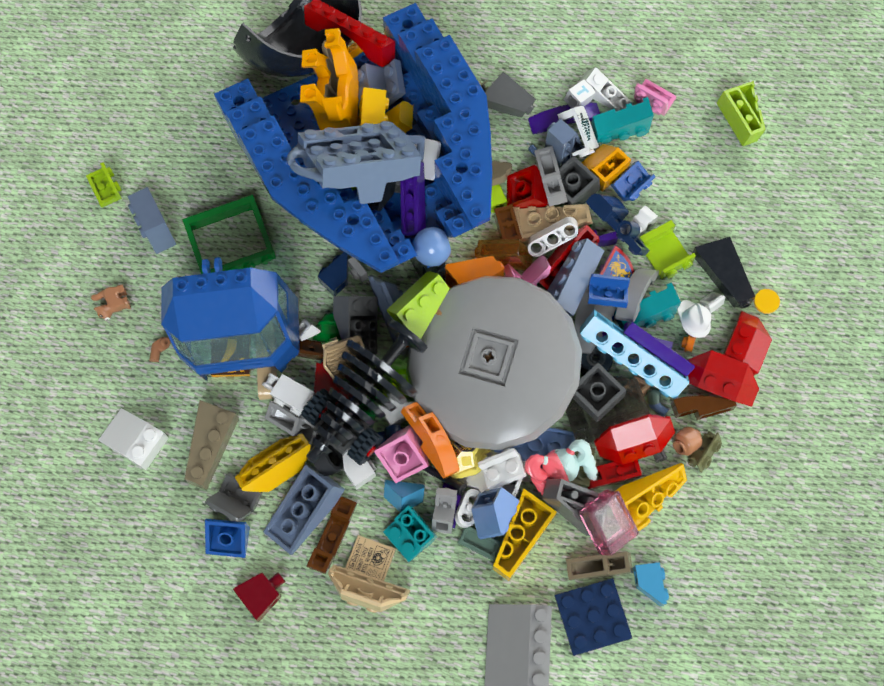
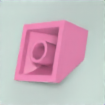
[374,425,429,483]

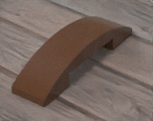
[306,497,357,574]

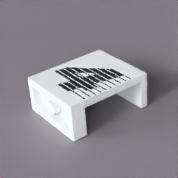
[557,105,599,158]

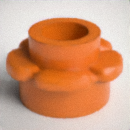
[681,335,696,352]

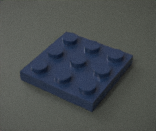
[554,578,632,656]

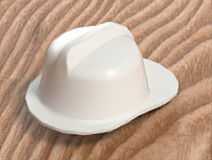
[678,300,711,338]

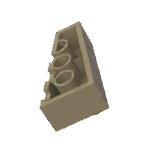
[185,400,239,490]

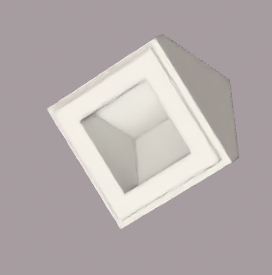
[699,292,725,314]

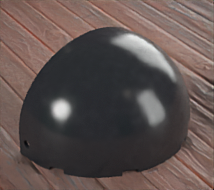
[233,0,362,77]

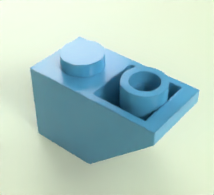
[633,562,669,606]

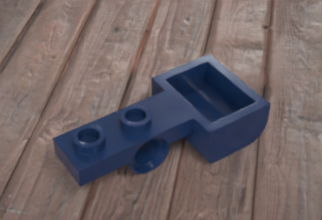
[586,193,650,256]

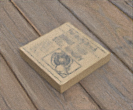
[346,535,396,581]

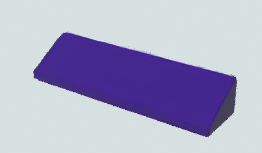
[400,161,426,238]
[624,322,695,377]

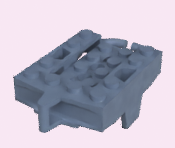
[286,121,425,204]

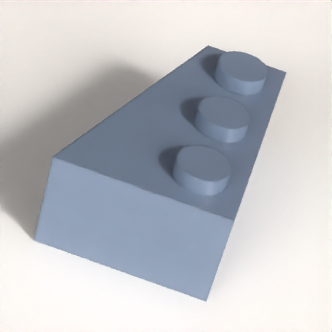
[544,119,584,168]
[127,187,177,254]

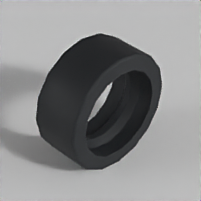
[310,438,344,476]

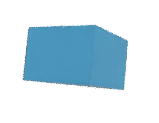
[384,480,425,513]

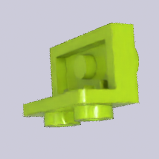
[86,162,122,208]

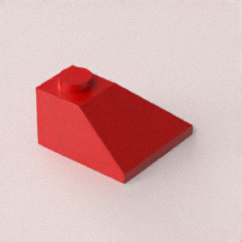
[507,165,549,209]

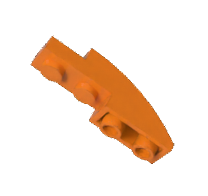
[401,402,460,479]

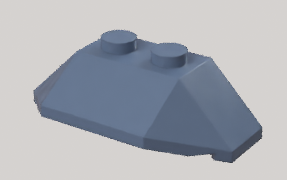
[368,275,403,343]

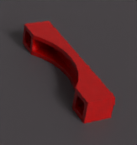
[304,0,395,67]

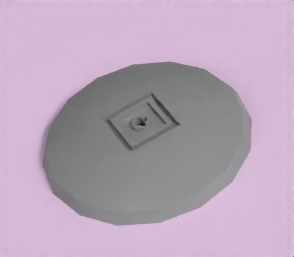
[406,276,582,450]

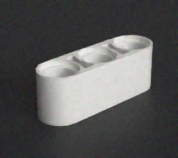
[528,217,578,257]

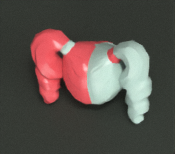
[524,439,598,496]

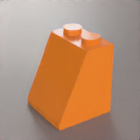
[444,256,505,289]

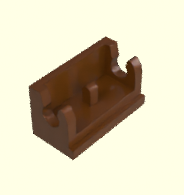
[494,205,522,249]
[297,339,324,361]

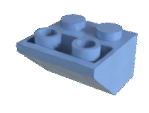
[471,487,519,539]

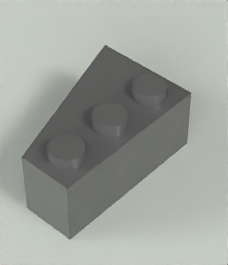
[542,479,609,536]

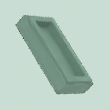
[457,526,502,561]

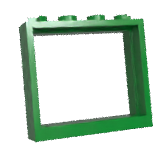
[182,195,276,274]

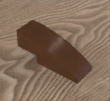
[671,396,737,420]

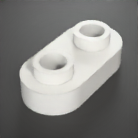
[455,489,480,528]

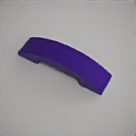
[528,102,600,135]

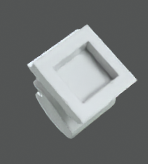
[627,205,658,238]

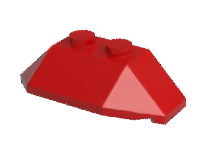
[539,225,599,290]
[723,311,772,376]
[687,350,759,407]
[594,414,675,464]

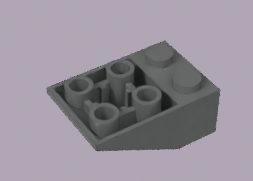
[333,296,378,354]

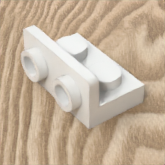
[478,448,527,490]

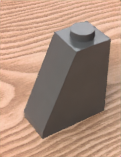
[485,72,536,118]

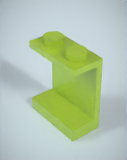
[639,220,696,279]

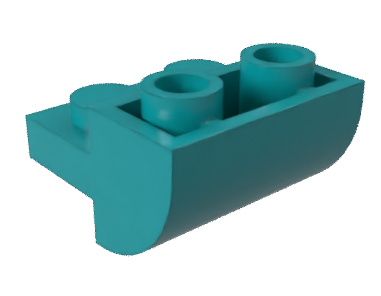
[383,505,437,563]

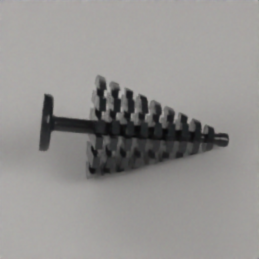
[306,318,428,463]

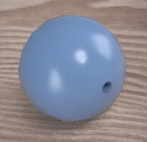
[412,227,451,267]

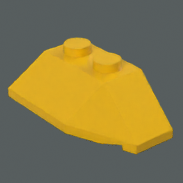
[235,433,311,492]

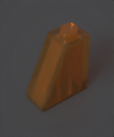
[475,239,533,271]

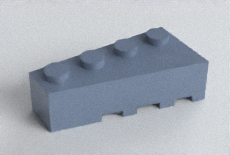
[547,238,604,316]

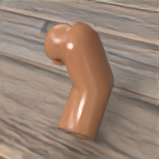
[149,337,171,362]

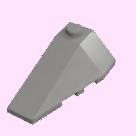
[575,285,617,353]

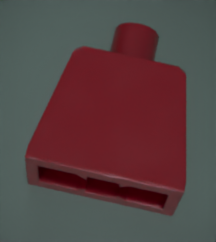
[233,572,286,622]

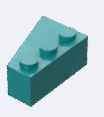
[591,97,654,144]
[614,282,681,330]

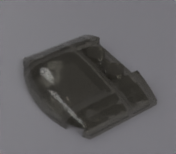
[565,376,650,444]

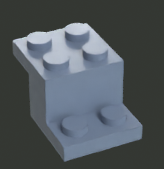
[358,59,406,112]

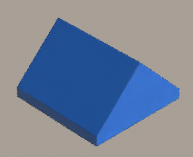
[205,519,250,558]

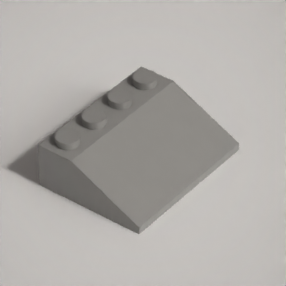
[484,604,552,686]

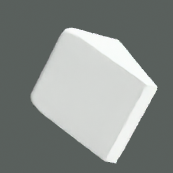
[299,319,321,341]

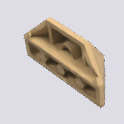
[328,564,410,613]

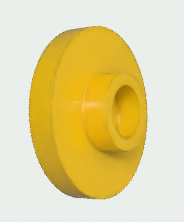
[754,289,780,314]

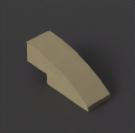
[566,551,633,580]

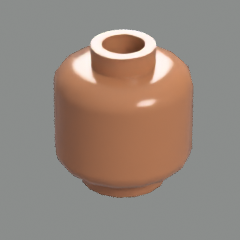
[673,426,702,456]

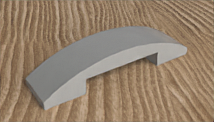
[615,268,659,322]

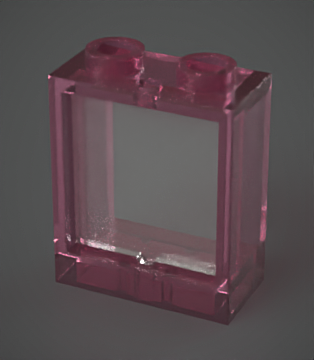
[578,490,639,555]

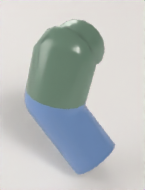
[648,388,669,417]

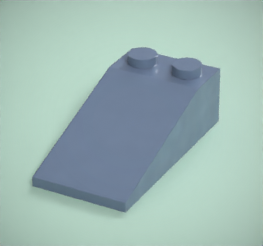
[263,465,345,555]

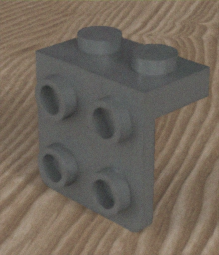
[205,472,263,522]

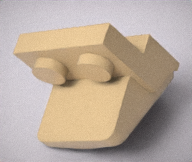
[322,335,365,379]

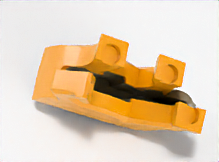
[300,28,359,130]

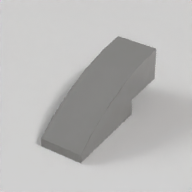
[534,146,567,207]
[265,401,322,444]

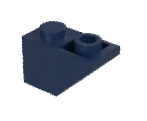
[317,252,349,296]

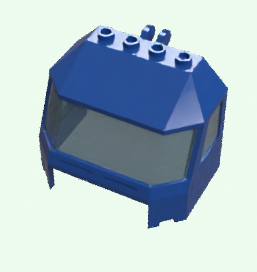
[161,257,300,381]

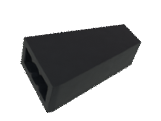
[692,237,756,309]

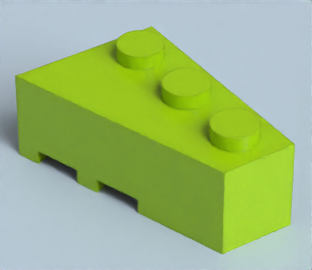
[717,81,766,146]
[386,271,450,339]

